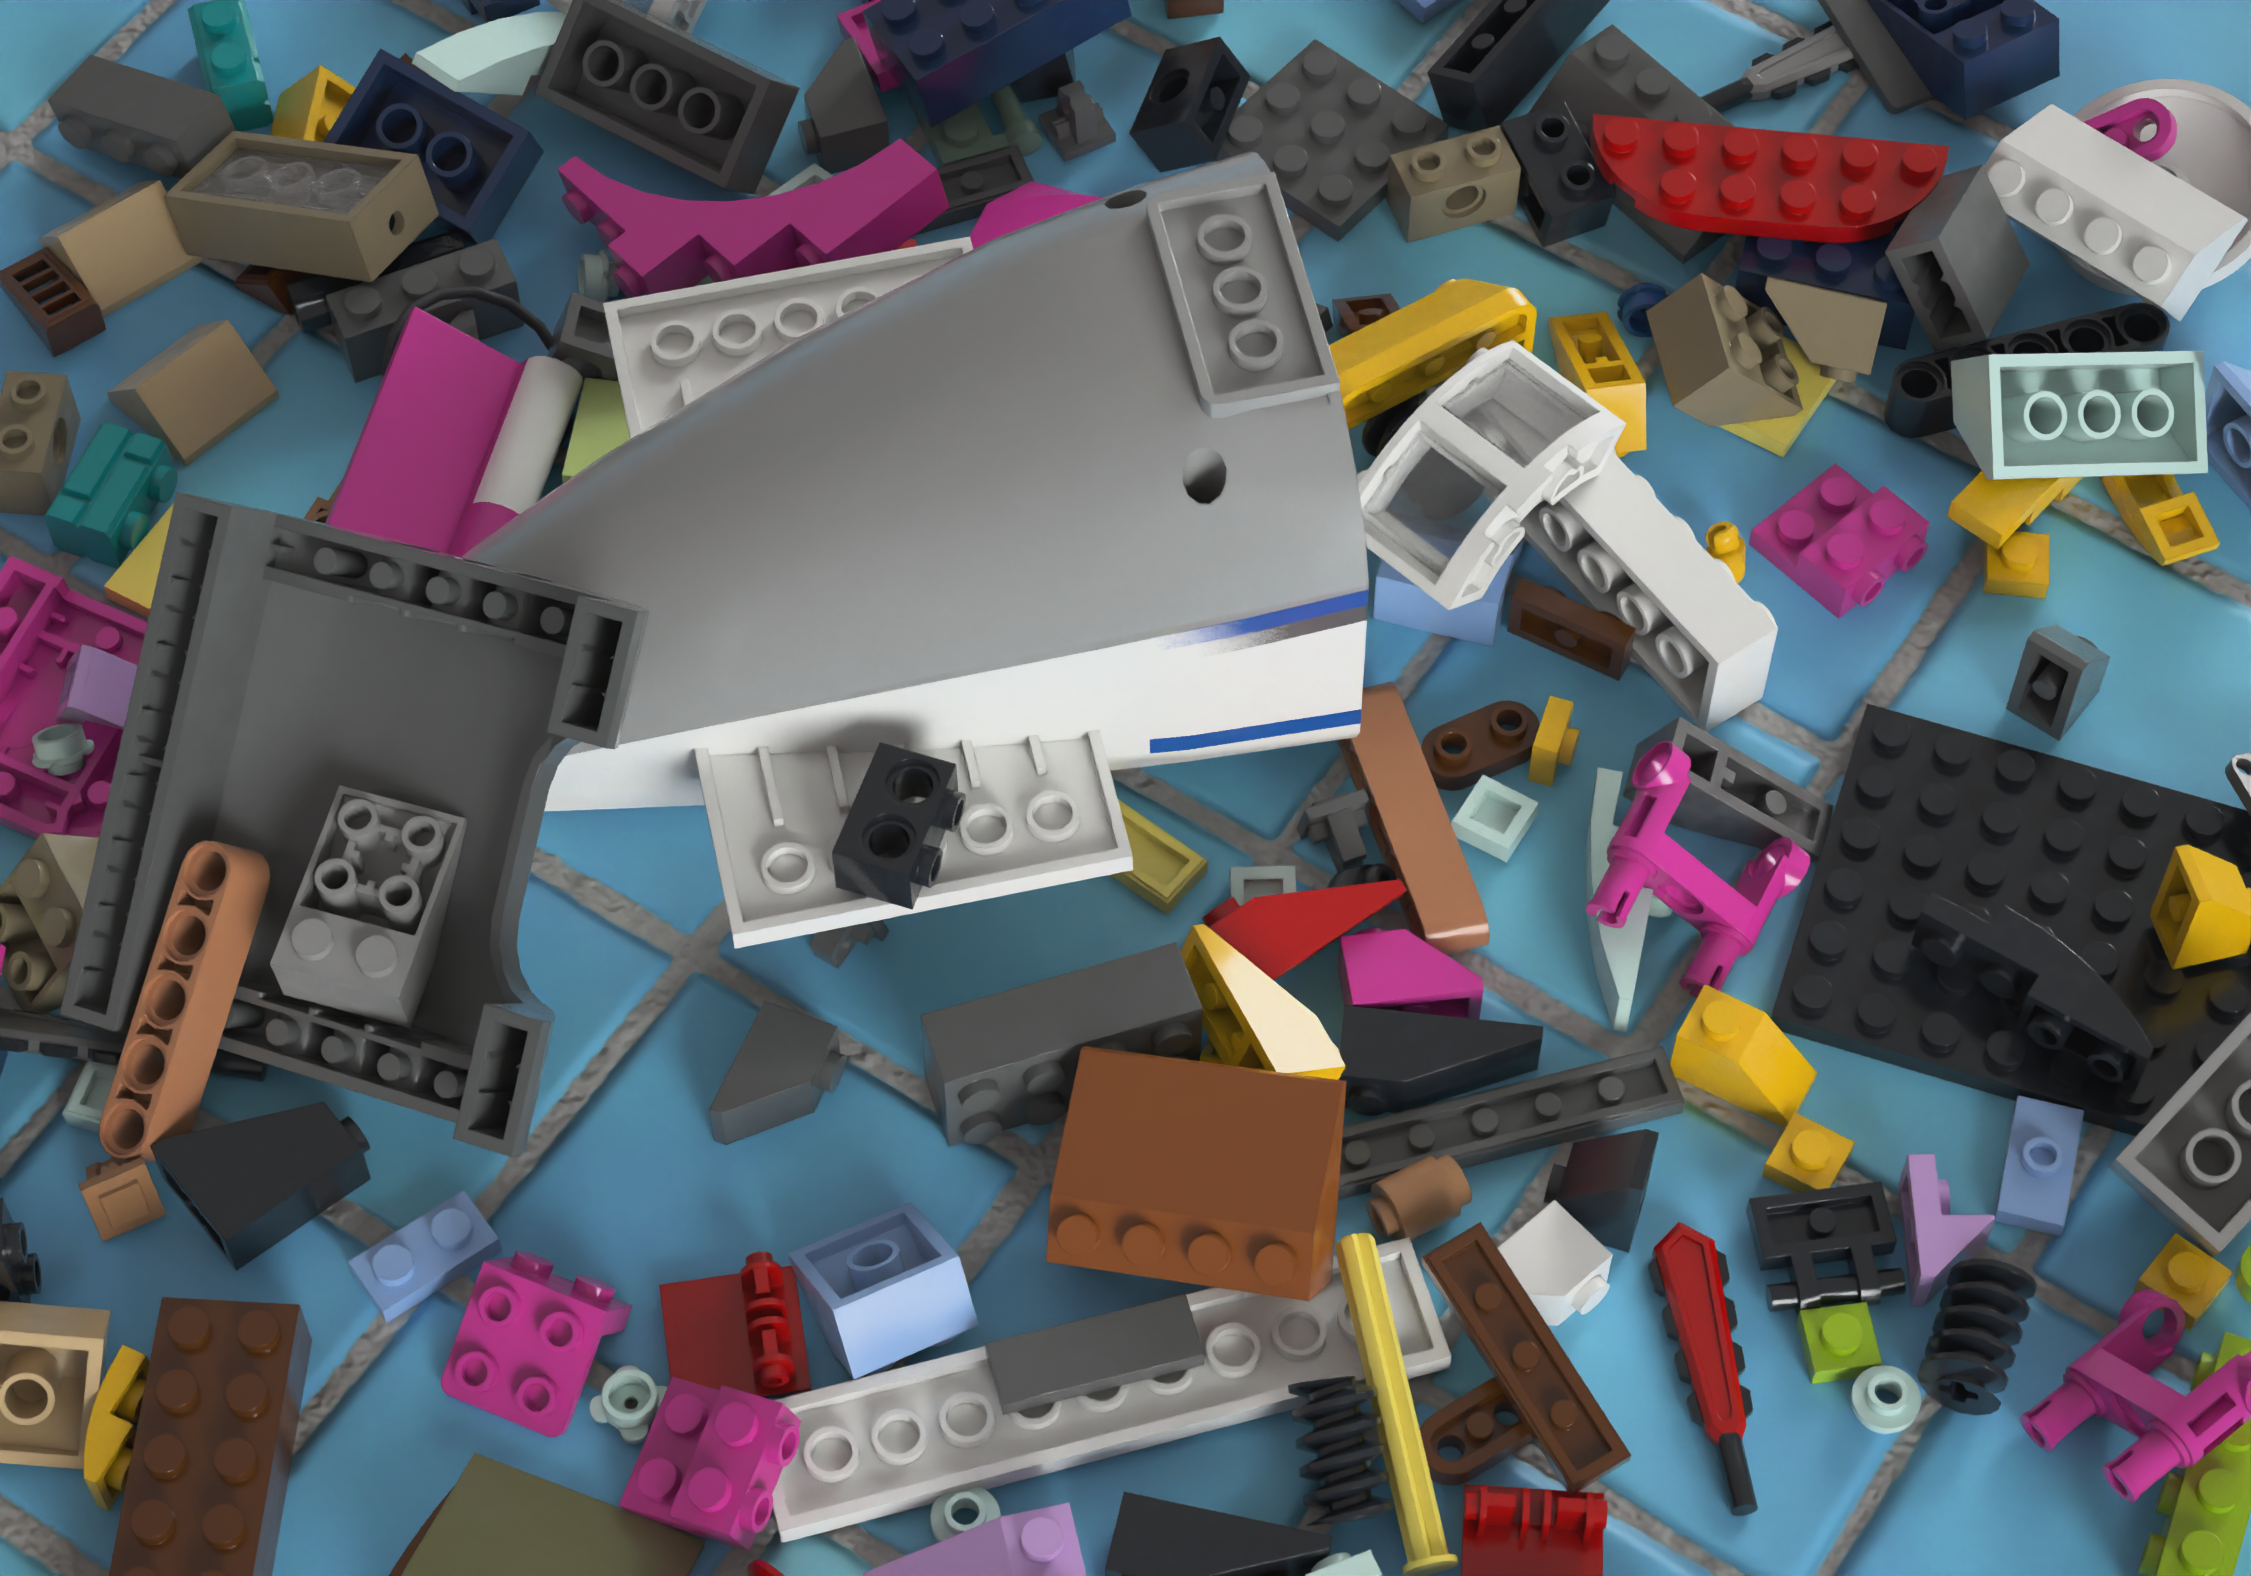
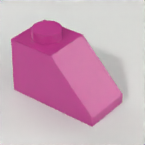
[1337,928,1484,1019]

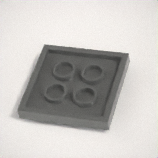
[1215,39,1449,242]

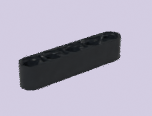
[1884,303,2170,438]

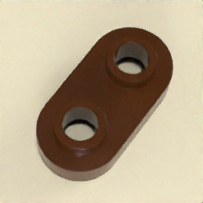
[1421,701,1540,791]
[1420,1378,1533,1486]

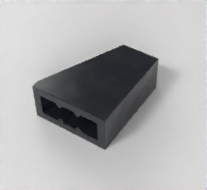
[150,1102,371,1271]

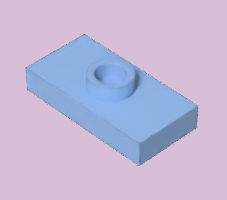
[1994,1095,2084,1237]

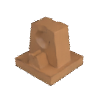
[78,1156,166,1242]

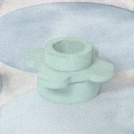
[590,1365,667,1444]

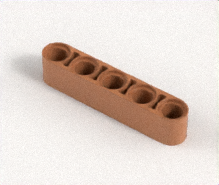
[1337,681,1490,955]
[99,841,271,1163]

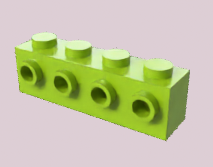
[2138,1331,2251,1576]

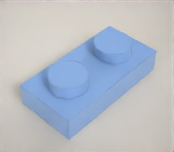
[347,1190,502,1323]

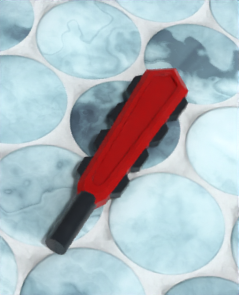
[1648,1222,1758,1516]

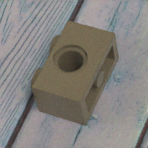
[1386,125,1521,243]
[0,371,81,516]

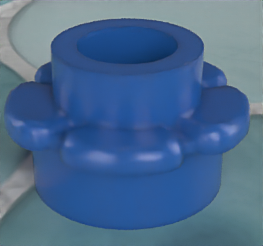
[1617,283,1669,337]

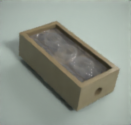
[164,131,439,282]

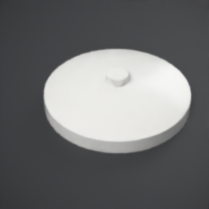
[2054,79,2251,297]

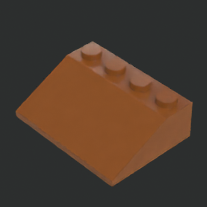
[1046,1046,1347,1301]

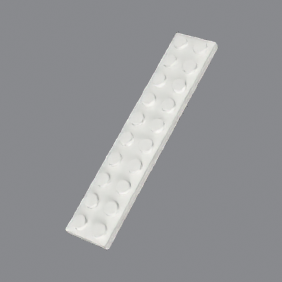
[772,1237,1452,1543]

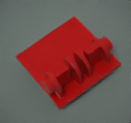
[659,1252,812,1398]
[1461,1484,1608,1576]

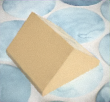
[39,180,203,318]
[107,320,279,467]

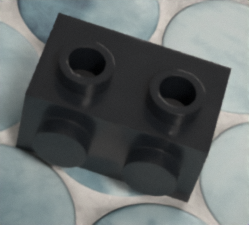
[1500,101,1616,248]

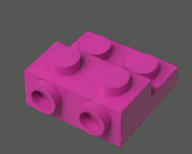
[1749,463,1930,619]
[619,1376,802,1551]

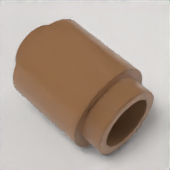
[1366,1154,1472,1241]

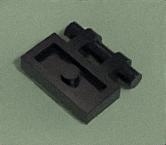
[1746,1181,1906,1315]

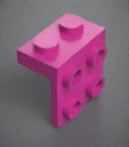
[441,1251,632,1437]

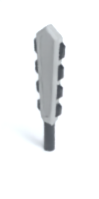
[1701,21,1860,113]

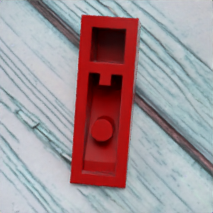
[1201,879,1407,981]

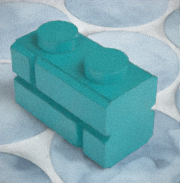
[187,0,273,132]
[44,421,177,569]

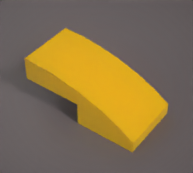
[2101,474,2220,566]

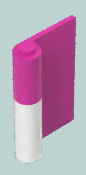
[325,306,583,557]

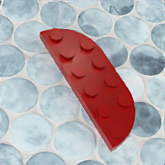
[1591,114,1949,243]

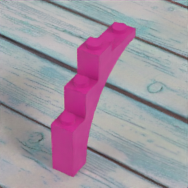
[557,138,950,298]

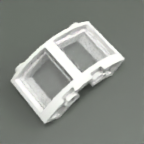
[1357,340,1627,610]

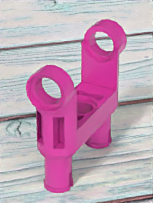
[1586,740,1810,998]
[2020,1289,2251,1503]

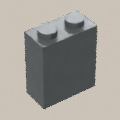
[1885,165,2030,352]

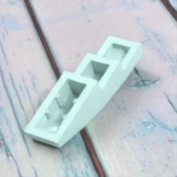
[412,12,567,96]
[1585,767,1653,1032]

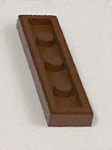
[1421,1222,1632,1496]

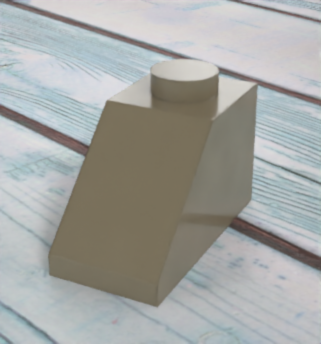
[1765,276,1887,383]

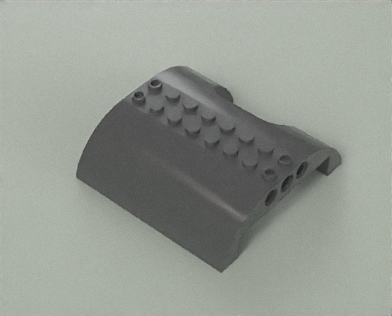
[60,492,649,1157]

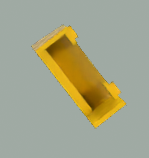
[1329,278,1537,430]

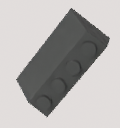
[1528,24,1735,264]

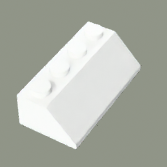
[1984,104,2248,322]

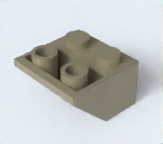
[1646,273,1803,427]
[0,833,99,1015]

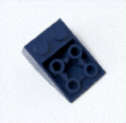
[1867,0,2060,120]

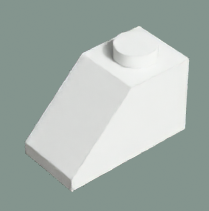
[1498,1200,1613,1326]

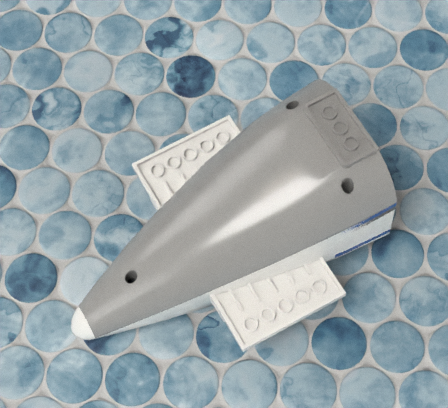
[461,151,1369,949]

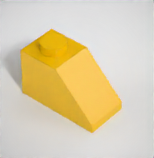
[2149,844,2251,970]
[1670,984,1817,1128]

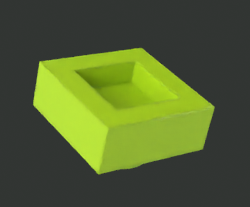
[1796,1302,1882,1384]

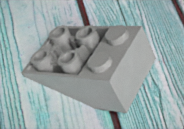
[270,785,467,1028]

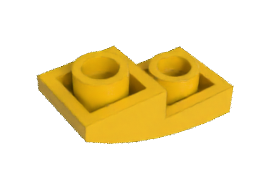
[84,1345,149,1511]

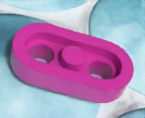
[2084,98,2177,162]

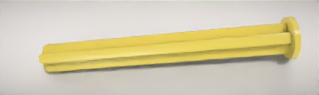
[1335,1233,1459,1576]

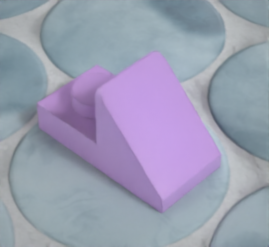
[54,644,138,729]
[1898,1154,1995,1306]

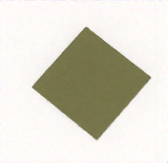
[401,1453,706,1576]

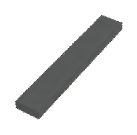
[1338,1046,1685,1200]

